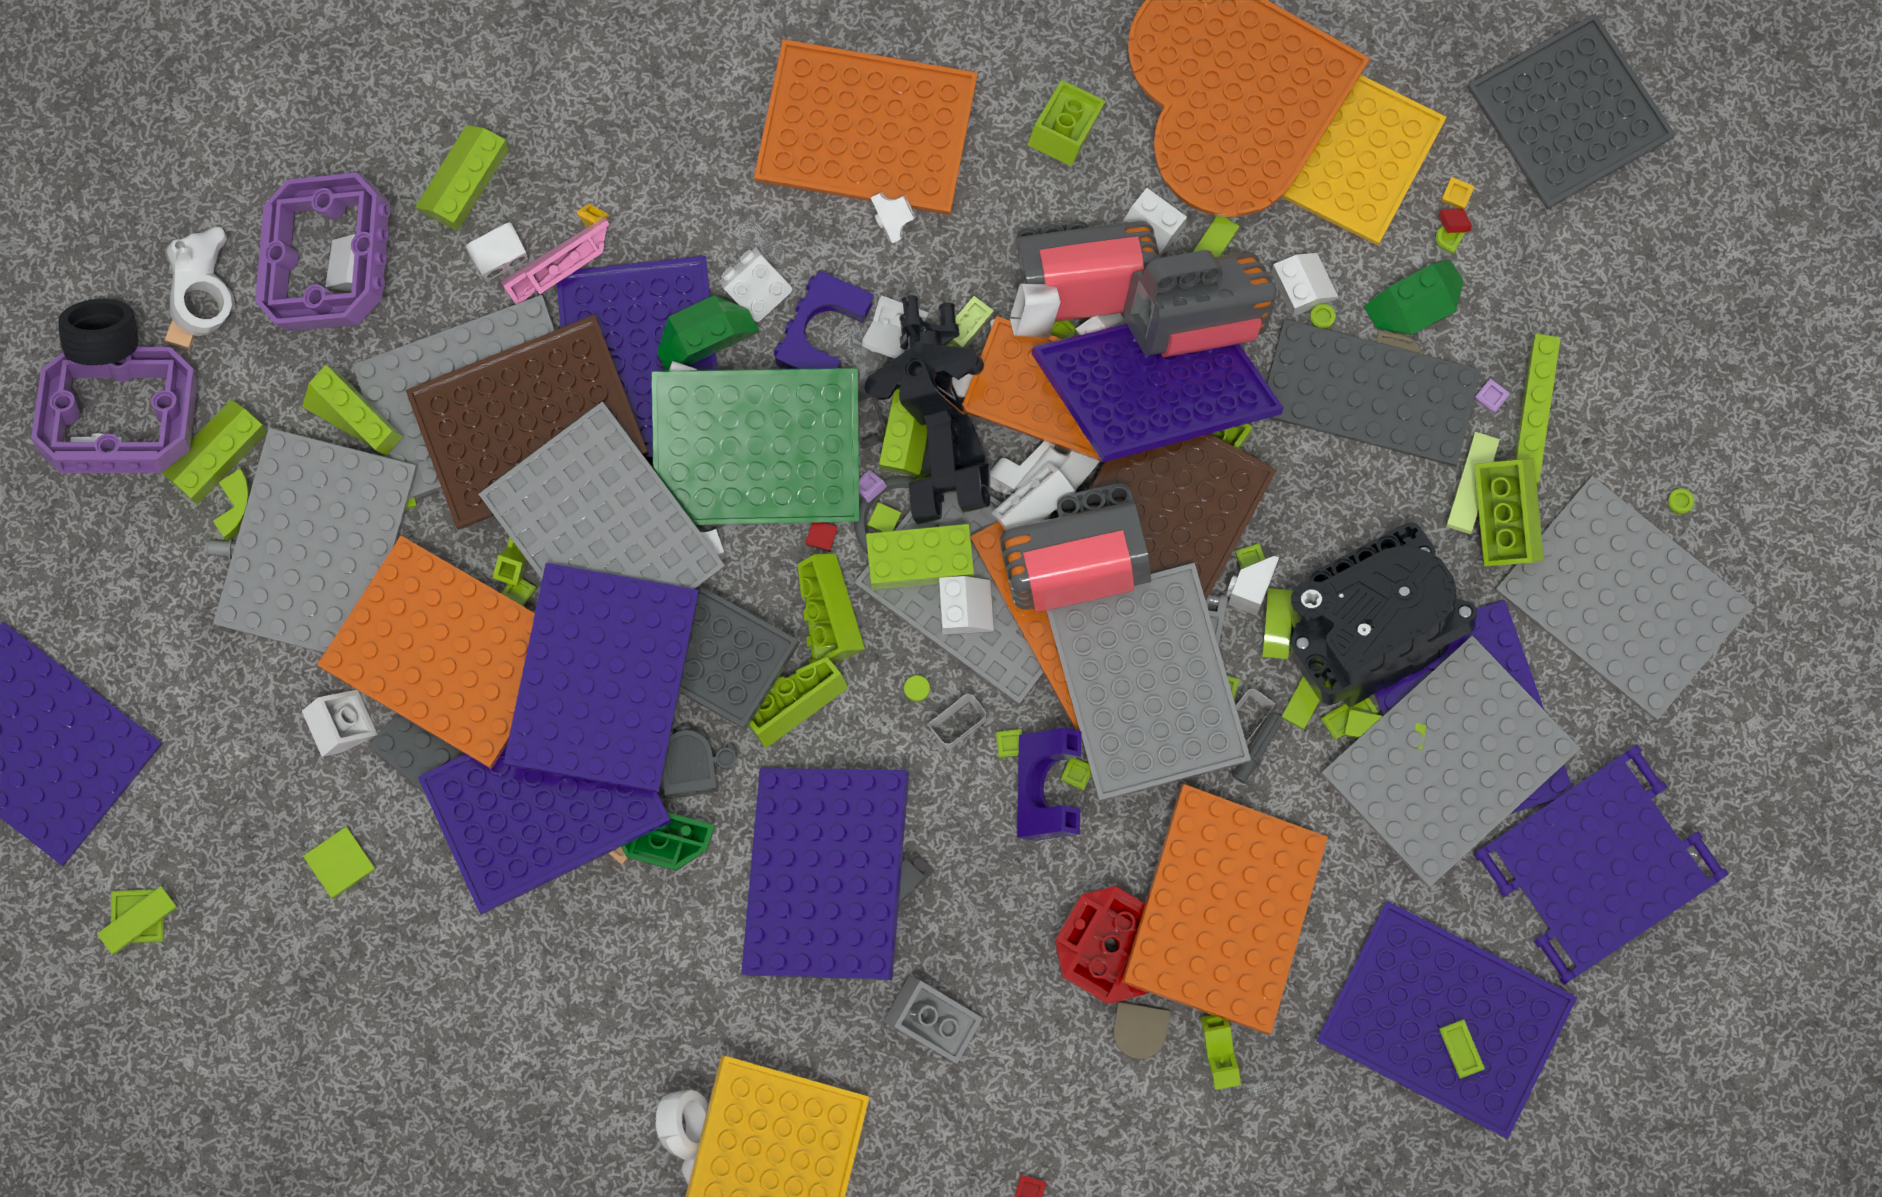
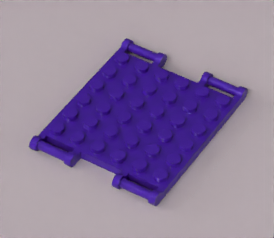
[1473,744,1729,985]

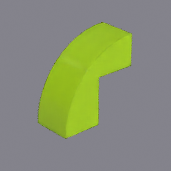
[213,469,251,541]
[492,537,530,586]
[1262,588,1293,659]
[1200,1015,1241,1090]

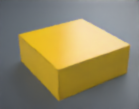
[1441,177,1475,210]

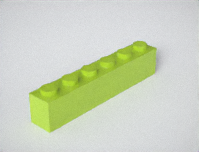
[1514,333,1561,486]

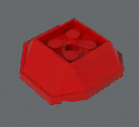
[1054,886,1147,1004]

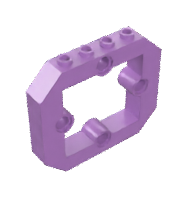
[255,172,391,331]
[31,346,198,473]

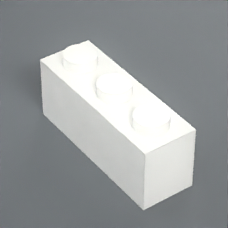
[991,462,1076,530]

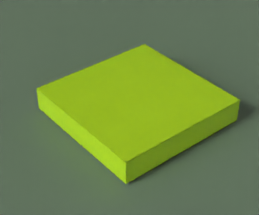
[303,827,376,899]
[111,889,164,943]

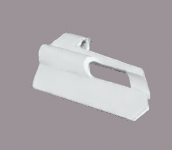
[990,441,1100,512]

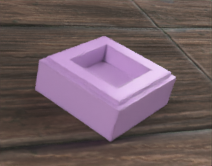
[1474,378,1510,414]
[859,470,887,503]

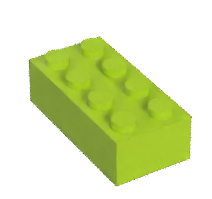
[1474,458,1544,566]
[866,524,974,591]

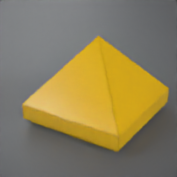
[577,203,609,227]

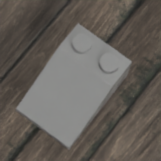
[883,976,983,1064]

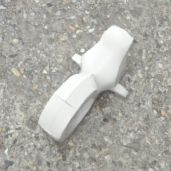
[166,227,235,336]
[656,1090,709,1184]

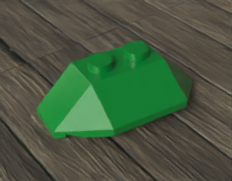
[1364,260,1464,336]
[657,295,759,371]
[621,812,715,871]

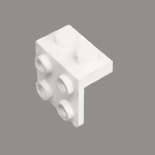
[719,247,792,322]
[862,295,928,359]

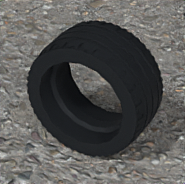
[58,299,138,366]

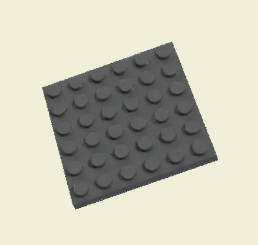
[1467,13,1676,210]

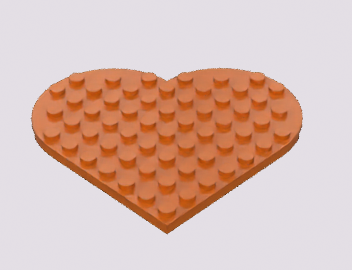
[1128,0,1370,217]

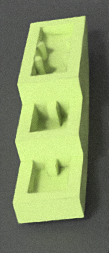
[944,296,994,348]
[1446,432,1500,534]

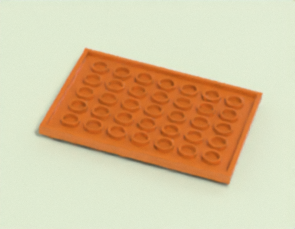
[754,39,978,215]
[317,536,535,769]
[1122,784,1328,1035]

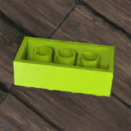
[415,125,509,232]
[161,399,267,505]

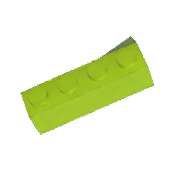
[302,365,403,456]
[879,389,927,477]
[797,553,865,664]
[748,657,848,749]

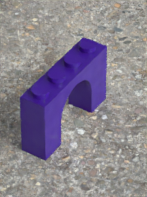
[773,270,874,369]
[1017,727,1082,841]

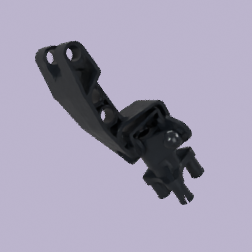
[864,296,991,525]

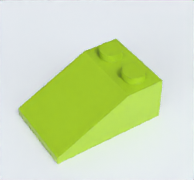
[1027,79,1106,167]

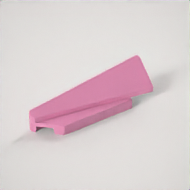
[501,218,609,304]

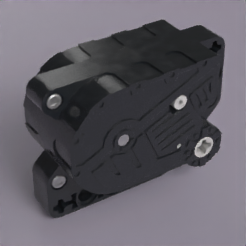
[1291,523,1477,707]

